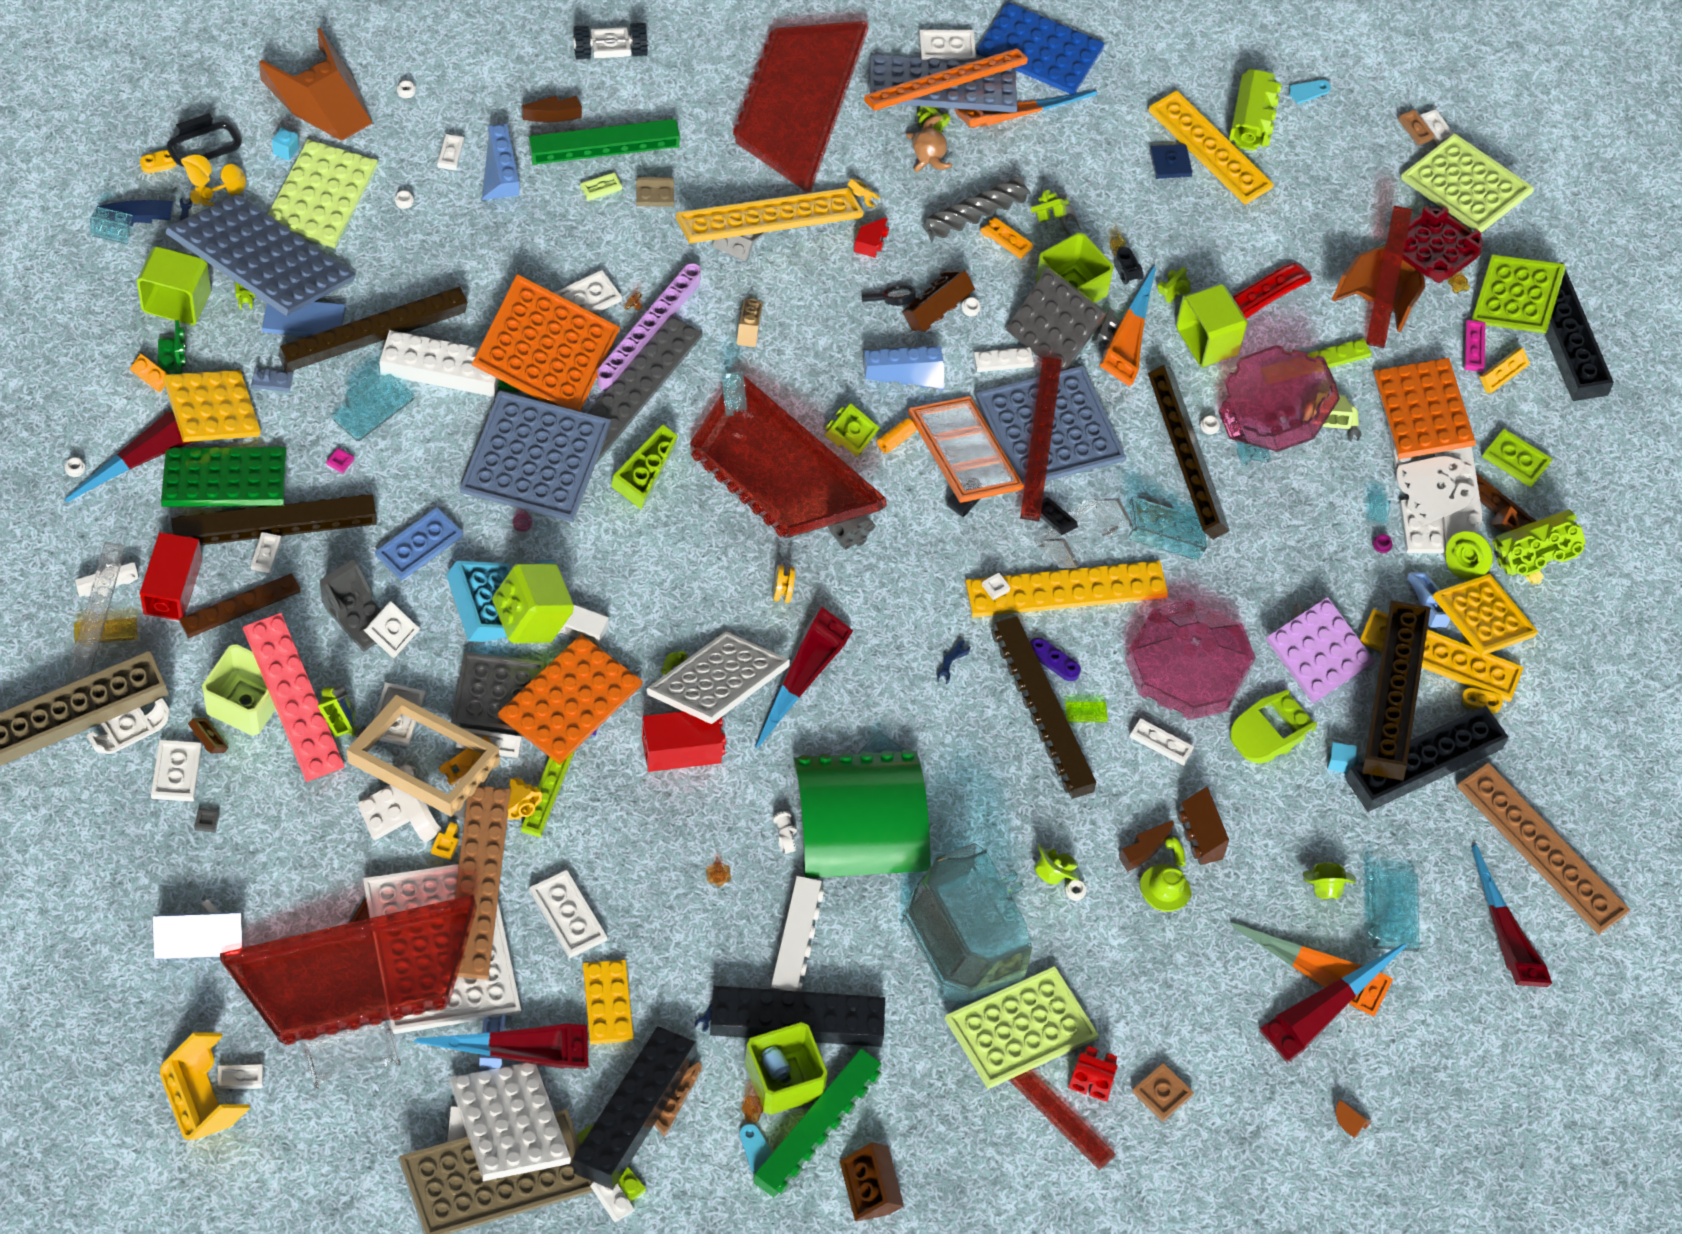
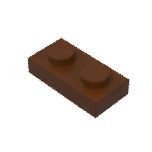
[188,718,229,753]

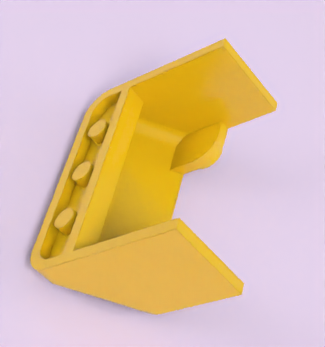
[160,1032,250,1140]

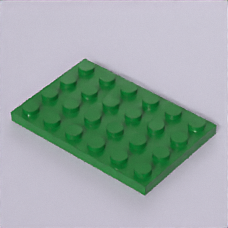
[161,447,287,507]

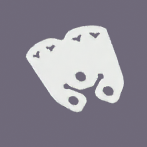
[1397,456,1477,524]

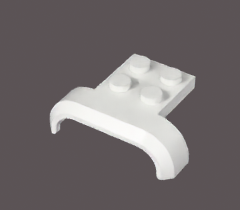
[87,698,170,754]
[357,764,442,842]

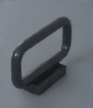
[166,113,242,167]

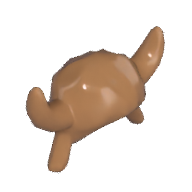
[906,116,952,173]

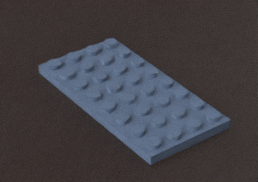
[870,55,1017,113]

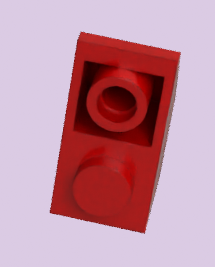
[854,218,890,258]

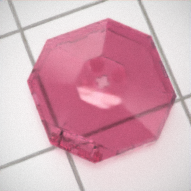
[1218,345,1340,452]
[1126,599,1256,720]

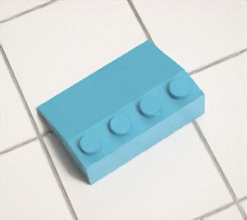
[446,561,511,642]

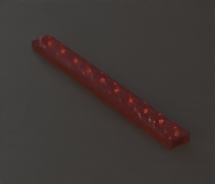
[1020,356,1062,522]

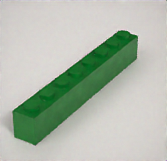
[529,119,680,165]
[753,1049,882,1198]

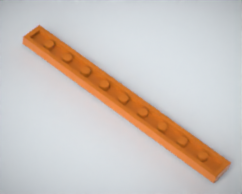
[864,49,1028,111]

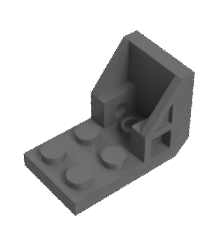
[320,559,381,652]

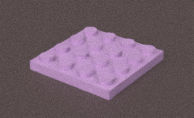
[1266,597,1375,704]

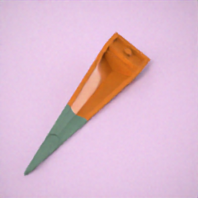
[1231,923,1393,1017]

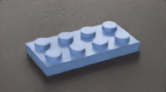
[375,507,463,581]

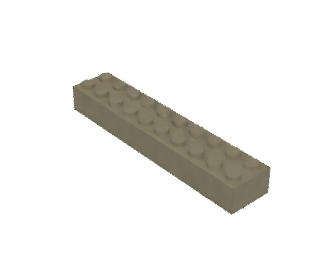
[0,651,169,766]

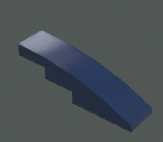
[95,200,173,226]

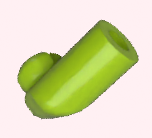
[661,651,687,675]
[1165,836,1186,866]

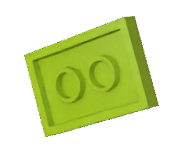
[1482,429,1553,488]

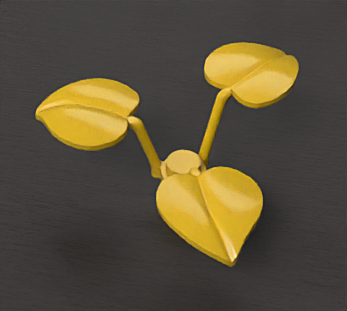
[180,155,246,206]

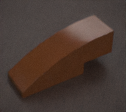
[521,96,582,123]
[1119,820,1175,872]

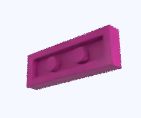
[1464,320,1486,372]

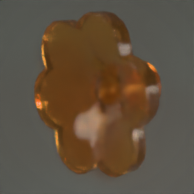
[623,292,643,311]
[706,862,731,887]
[742,1096,763,1122]

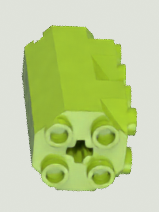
[1229,69,1282,151]
[1492,509,1586,576]

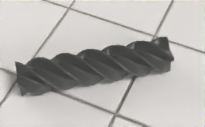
[922,176,1031,242]

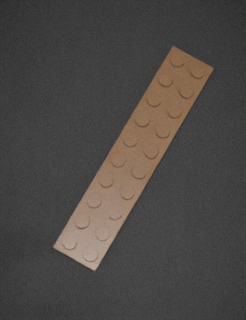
[1457,763,1630,935]
[445,786,511,980]

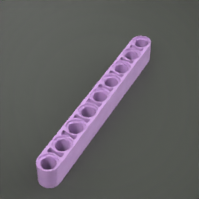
[597,263,701,390]

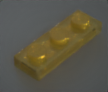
[74,618,138,644]

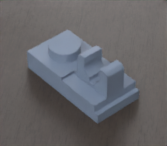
[251,368,293,392]

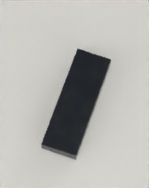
[1032,497,1078,536]

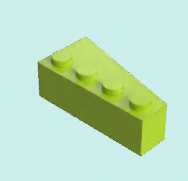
[611,424,678,510]

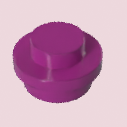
[1373,534,1393,553]

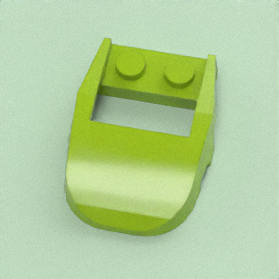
[1229,690,1317,763]

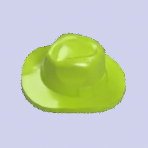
[1445,531,1493,580]
[1033,843,1080,885]
[1303,862,1356,899]
[1139,864,1192,912]

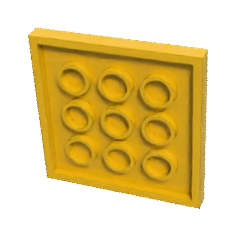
[163,370,261,442]
[1433,574,1538,656]

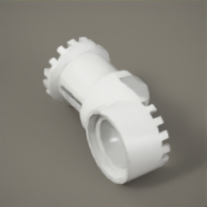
[773,811,797,854]

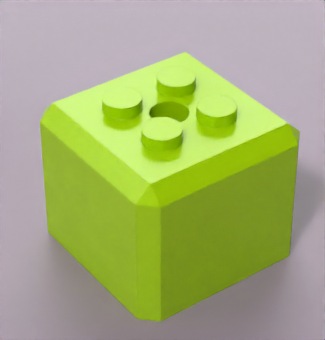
[1035,233,1114,303]
[137,246,211,326]
[1176,284,1248,368]
[492,563,574,643]
[745,1022,828,1115]

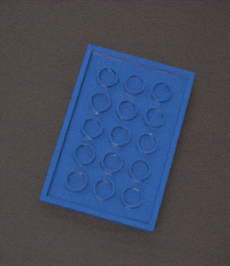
[976,2,1105,95]

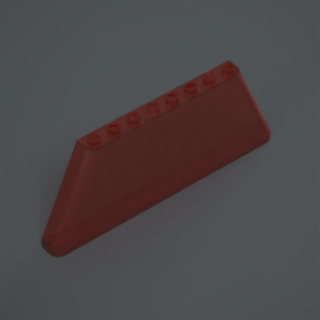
[733,21,869,192]
[690,372,887,539]
[219,894,477,1045]

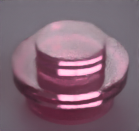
[513,512,533,532]

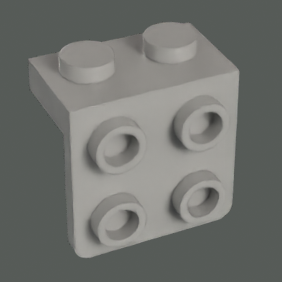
[712,232,765,261]

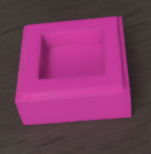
[326,448,354,474]

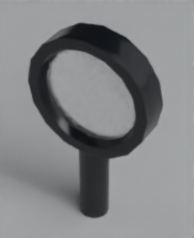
[862,285,916,306]

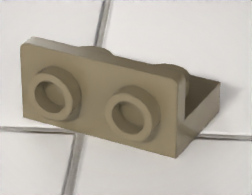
[636,177,674,207]

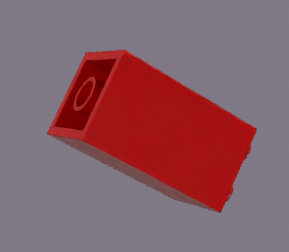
[140,532,202,621]
[642,711,726,772]

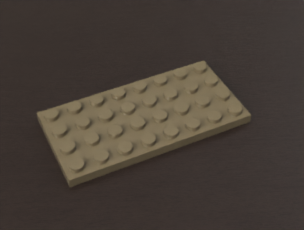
[398,1109,594,1234]

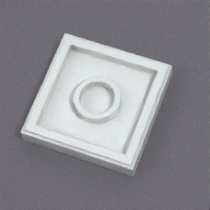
[363,601,420,658]

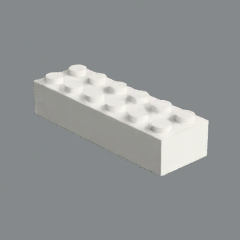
[380,330,500,397]

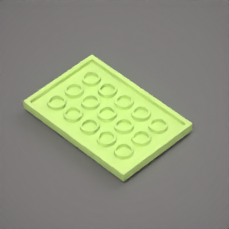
[1401,133,1533,232]
[268,139,378,248]
[945,966,1099,1089]

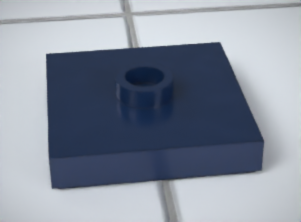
[1149,144,1193,179]

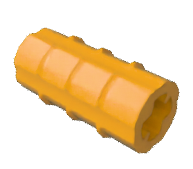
[877,418,917,453]

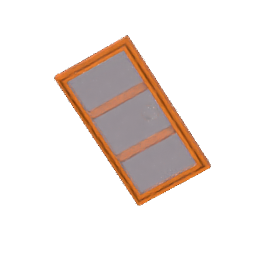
[908,396,1024,503]

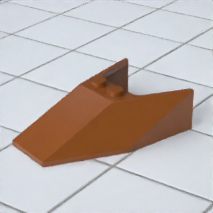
[259,28,372,141]
[1332,243,1425,332]

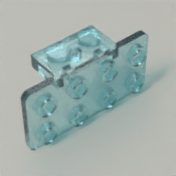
[333,372,415,441]

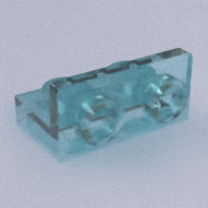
[90,207,133,244]
[722,371,747,416]

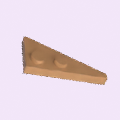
[654,1062,702,1136]

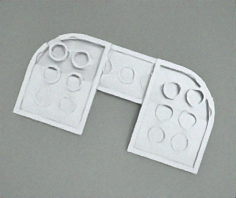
[1389,429,1482,553]

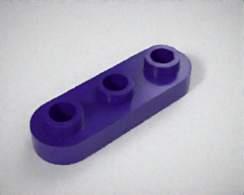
[1030,638,1081,681]

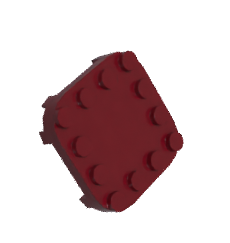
[1391,206,1483,283]

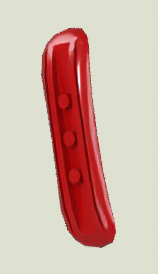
[1232,262,1312,319]

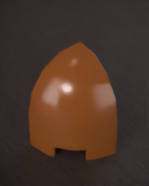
[1489,506,1520,532]
[1336,1100,1372,1138]

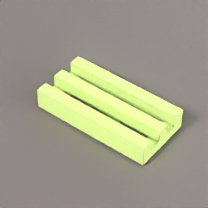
[580,172,622,201]

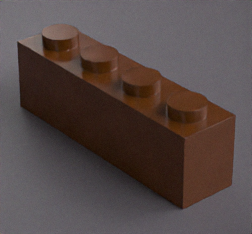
[902,270,975,332]

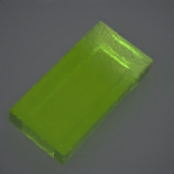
[1065,702,1108,723]

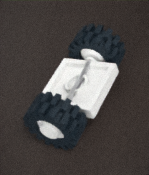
[573,23,648,60]

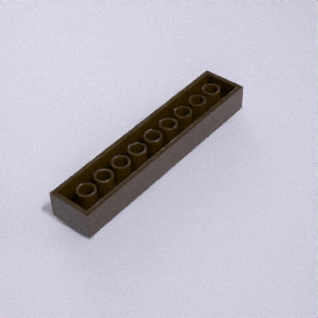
[1362,600,1431,780]

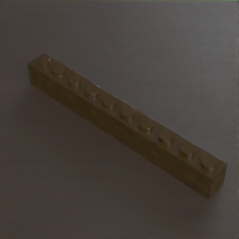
[279,286,468,373]
[1148,365,1230,540]
[171,494,377,546]
[992,616,1097,799]

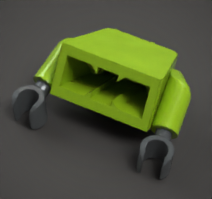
[318,684,366,737]

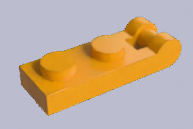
[981,217,1033,259]
[438,735,492,786]

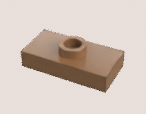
[1398,110,1434,146]

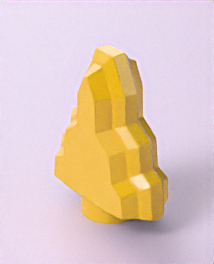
[507,777,543,820]

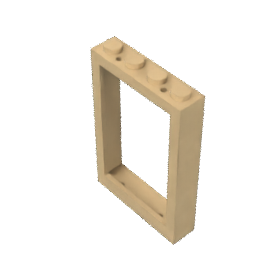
[347,695,500,817]

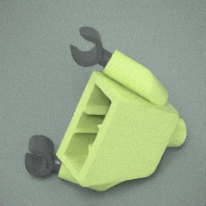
[1301,392,1362,442]

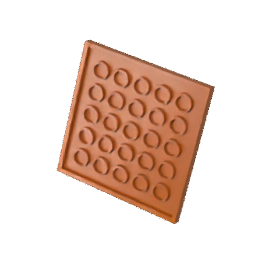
[471,274,620,412]

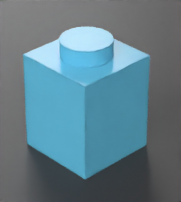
[272,127,299,161]
[1328,742,1360,773]

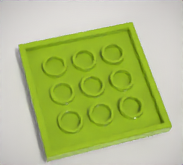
[1472,255,1566,334]

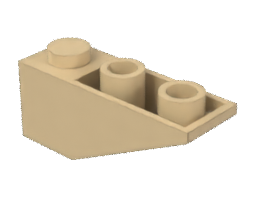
[737,299,763,347]

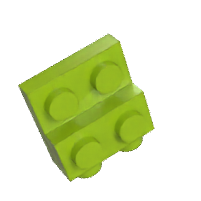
[824,403,880,457]

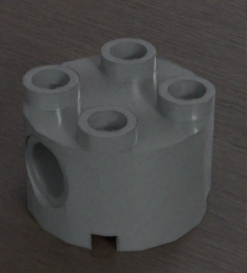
[828,503,876,550]

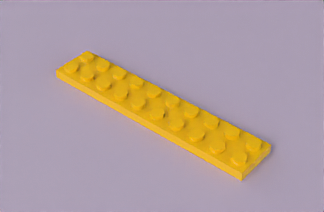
[675,188,863,243]
[965,561,1168,617]

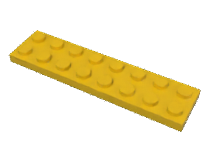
[1148,90,1273,205]
[1360,608,1524,702]

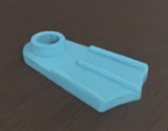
[1289,80,1331,104]
[740,1124,772,1173]

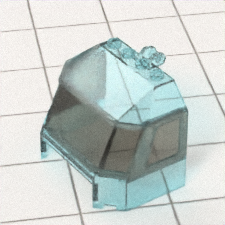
[901,843,1032,1007]

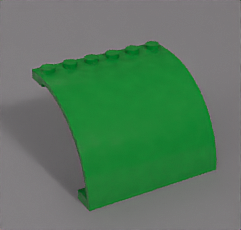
[793,749,931,878]

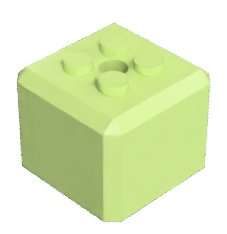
[202,644,276,736]

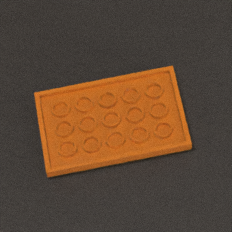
[1374,358,1475,459]
[498,634,643,765]

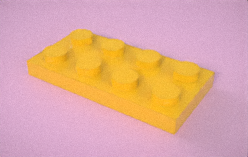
[583,960,633,1044]

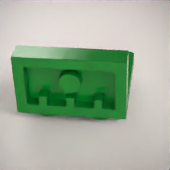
[158,320,186,374]

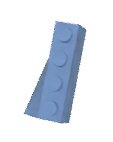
[482,124,519,200]
[863,346,944,390]

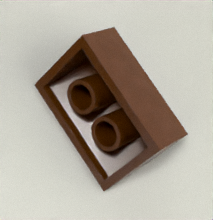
[1177,787,1229,865]
[839,1142,904,1221]

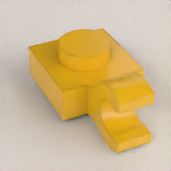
[848,179,880,207]
[431,822,459,860]

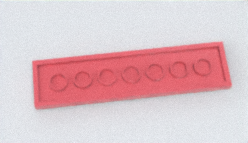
[242,613,345,782]

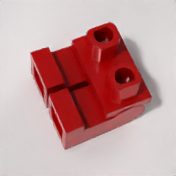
[1068,1046,1118,1102]

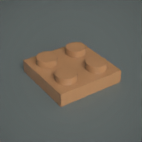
[1132,1063,1194,1122]

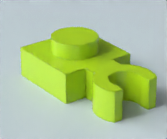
[235,282,256,309]

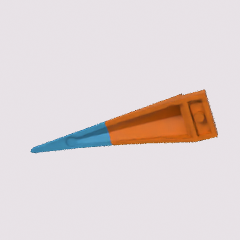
[955,90,1097,127]
[1099,267,1156,386]

